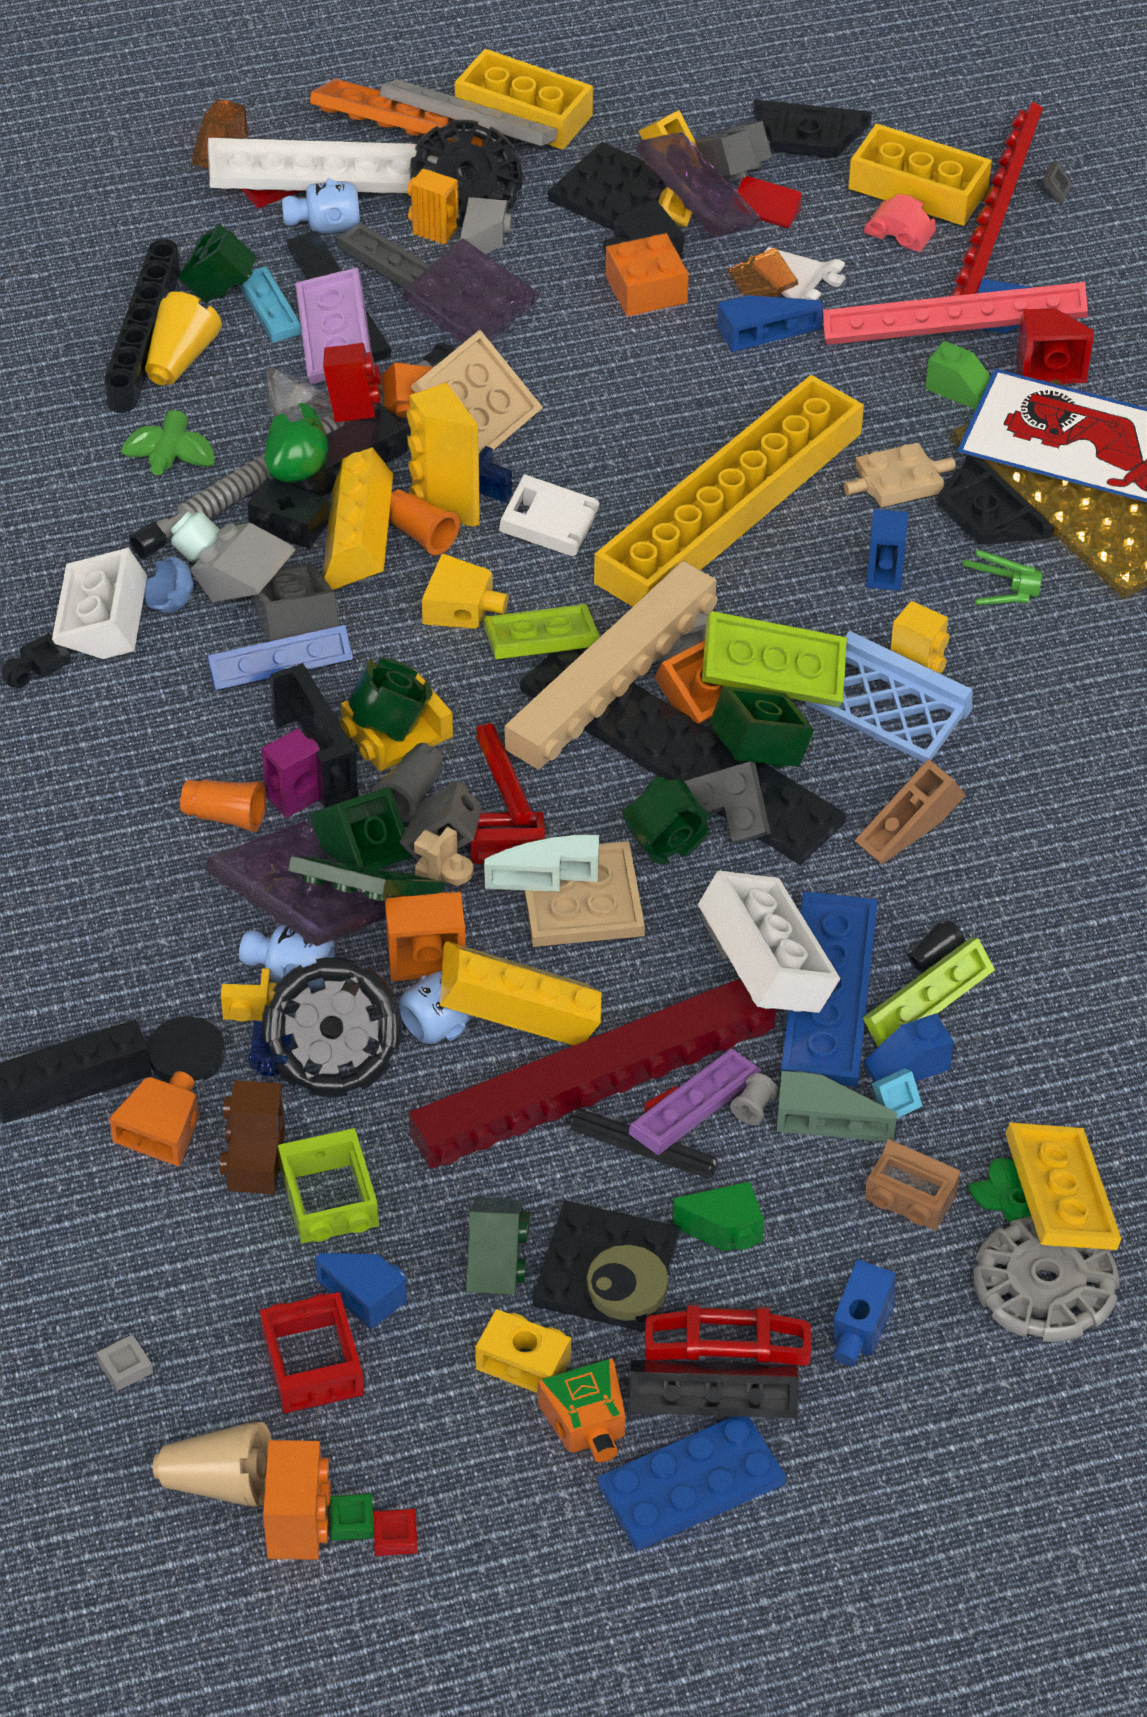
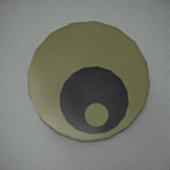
[587,1245,668,1321]

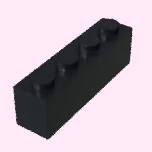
[274,405,408,497]
[0,1019,152,1124]
[629,1360,799,1418]

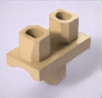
[414,827,473,886]

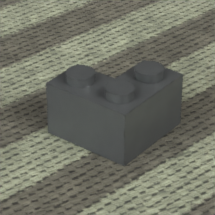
[695,121,772,180]

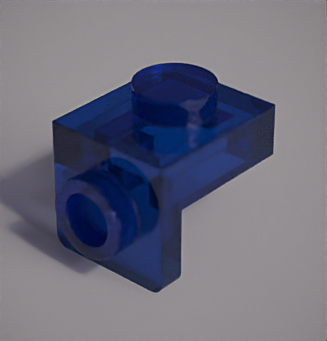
[248,1020,293,1077]

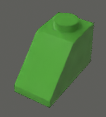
[925,341,991,410]

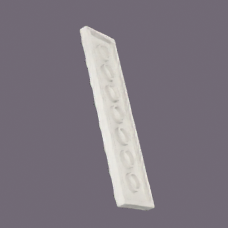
[207,138,462,194]

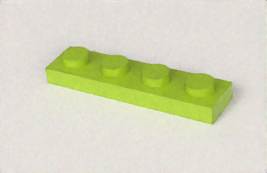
[863,938,995,1047]

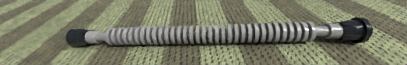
[129,342,456,559]

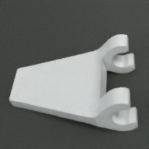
[753,247,845,300]

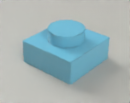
[872,1068,923,1118]

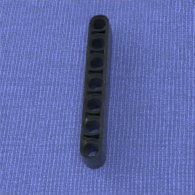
[105,239,180,413]

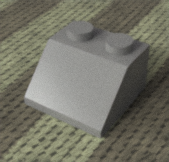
[190,523,295,602]

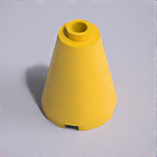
[145,292,222,386]

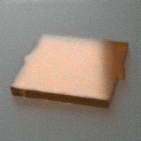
[728,247,799,297]

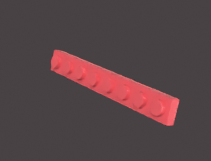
[823,282,1088,345]

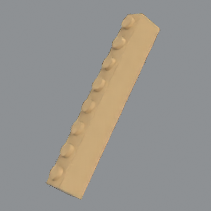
[505,561,717,770]

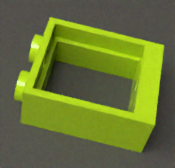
[278,1128,379,1244]

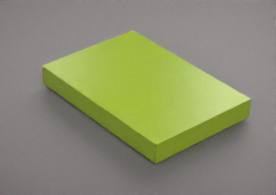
[484,604,599,660]

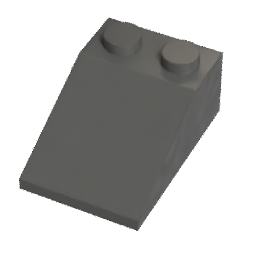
[251,563,339,641]

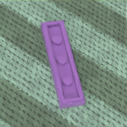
[629,1048,760,1155]

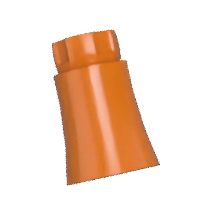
[389,489,460,555]
[180,779,266,832]

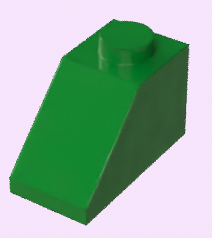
[672,1182,764,1251]

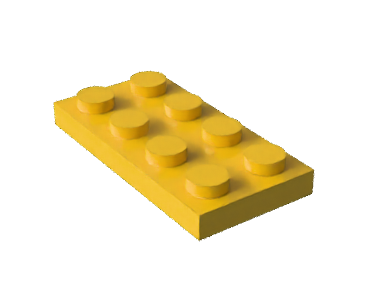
[1005,1122,1122,1250]

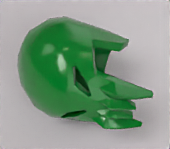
[264,402,328,483]

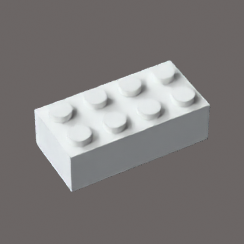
[698,871,840,1013]

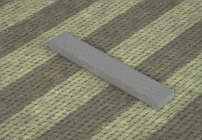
[380,79,557,146]

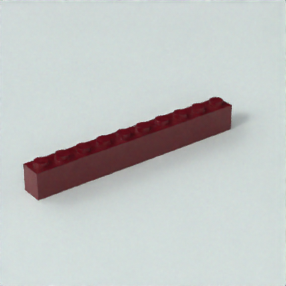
[409,978,776,1170]

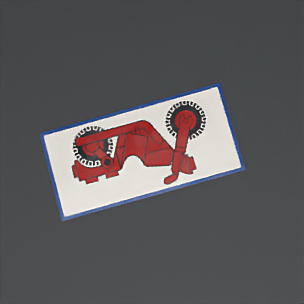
[957,368,1147,502]

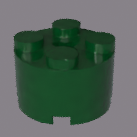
[349,658,432,741]
[622,776,711,864]

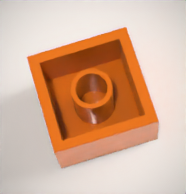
[605,233,689,317]
[385,892,466,981]
[263,1440,331,1560]

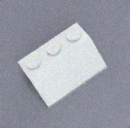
[52,548,147,659]

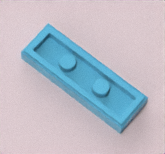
[237,266,302,343]

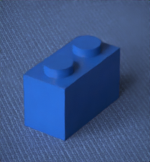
[866,509,908,591]

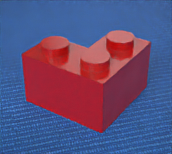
[323,343,382,422]

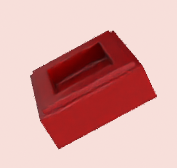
[373,1509,418,1556]

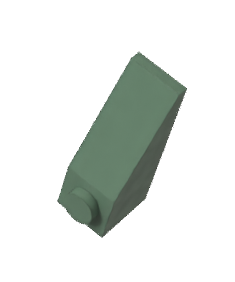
[776,1071,897,1142]

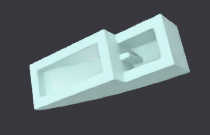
[484,835,599,892]

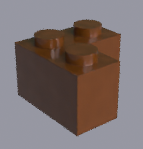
[220,1080,286,1195]

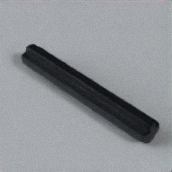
[569,1108,718,1179]

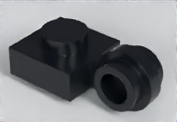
[1,633,70,688]

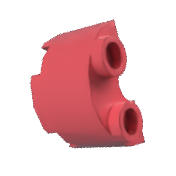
[863,194,936,252]

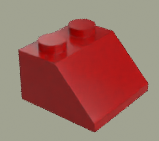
[1016,308,1094,384]

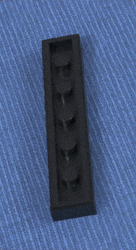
[287,231,391,362]

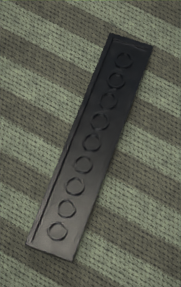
[520,649,846,865]

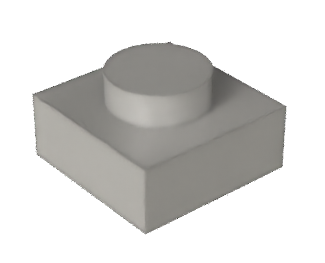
[96,1334,153,1391]

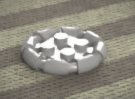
[973,1216,1120,1342]

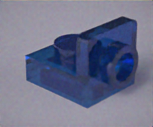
[479,446,512,503]

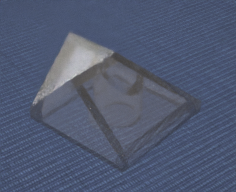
[266,366,333,422]

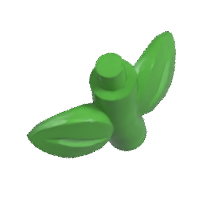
[121,410,215,475]

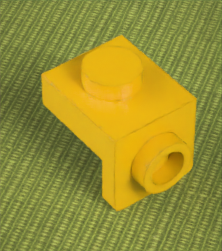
[221,968,277,1022]

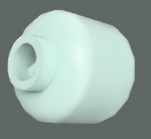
[170,511,220,563]

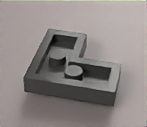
[684,761,771,843]

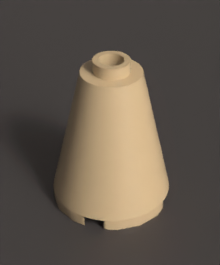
[153,1421,272,1507]

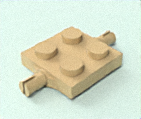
[844,443,956,508]

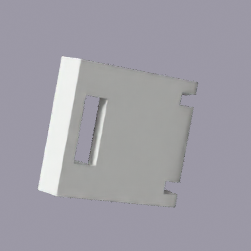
[499,474,599,556]

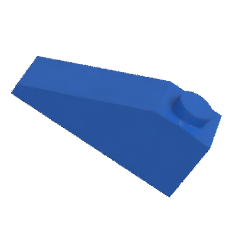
[717,295,823,352]

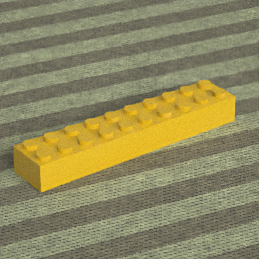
[594,375,864,607]

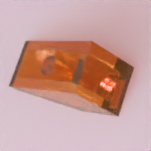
[192,98,248,169]

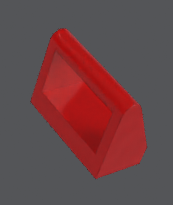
[471,812,545,864]

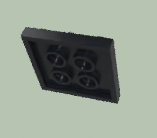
[548,142,679,231]
[532,1200,681,1332]

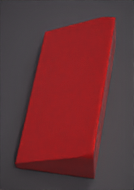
[731,176,802,228]

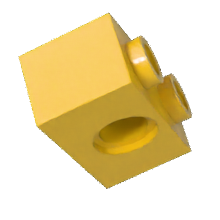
[475,1309,571,1393]

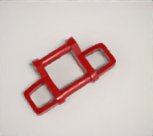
[645,1303,811,1366]

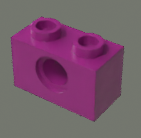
[262,728,321,818]

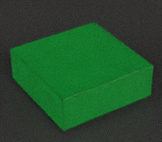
[330,1494,374,1541]

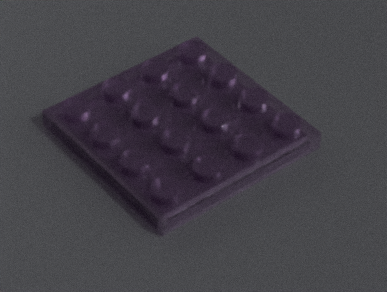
[205,822,386,946]

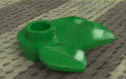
[968,1157,1031,1222]

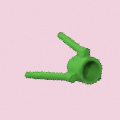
[962,550,1042,605]

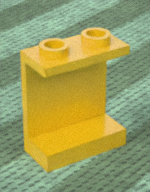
[339,669,453,772]

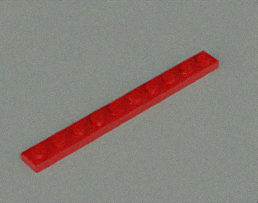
[949,102,1043,296]

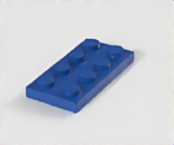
[597,1416,786,1552]

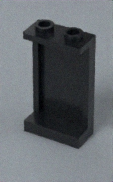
[270,663,358,808]

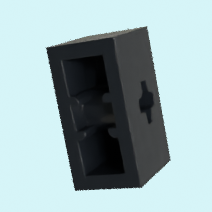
[247,478,329,549]

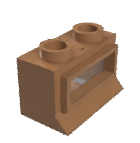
[865,1139,961,1231]

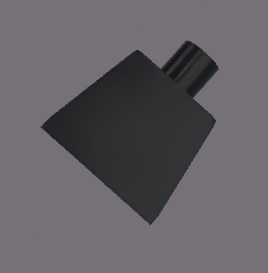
[603,199,684,259]

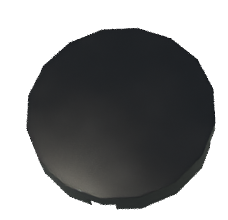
[147,1016,225,1083]

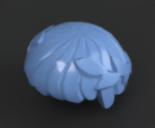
[144,556,193,613]

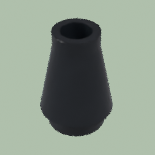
[908,920,965,972]

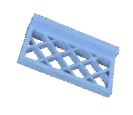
[805,631,972,762]

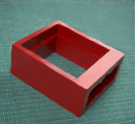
[260,1292,364,1414]

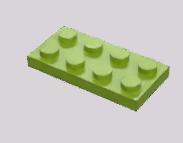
[702,611,847,707]

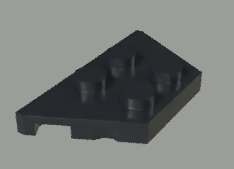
[753,99,872,157]
[937,455,1054,545]

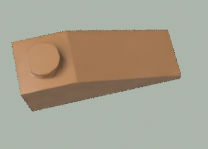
[855,759,966,864]

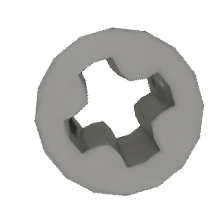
[730,1073,779,1125]

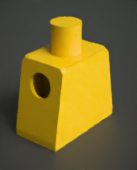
[422,554,509,629]

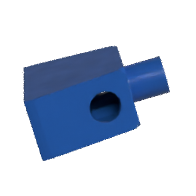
[832,1259,896,1366]

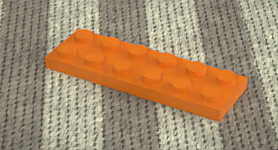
[310,78,485,148]

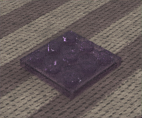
[402,238,538,343]

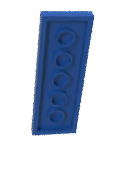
[780,891,878,1087]

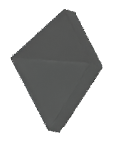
[1041,160,1072,204]

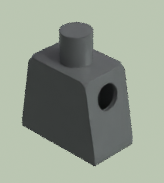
[399,781,482,861]

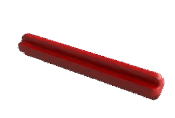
[476,723,532,827]

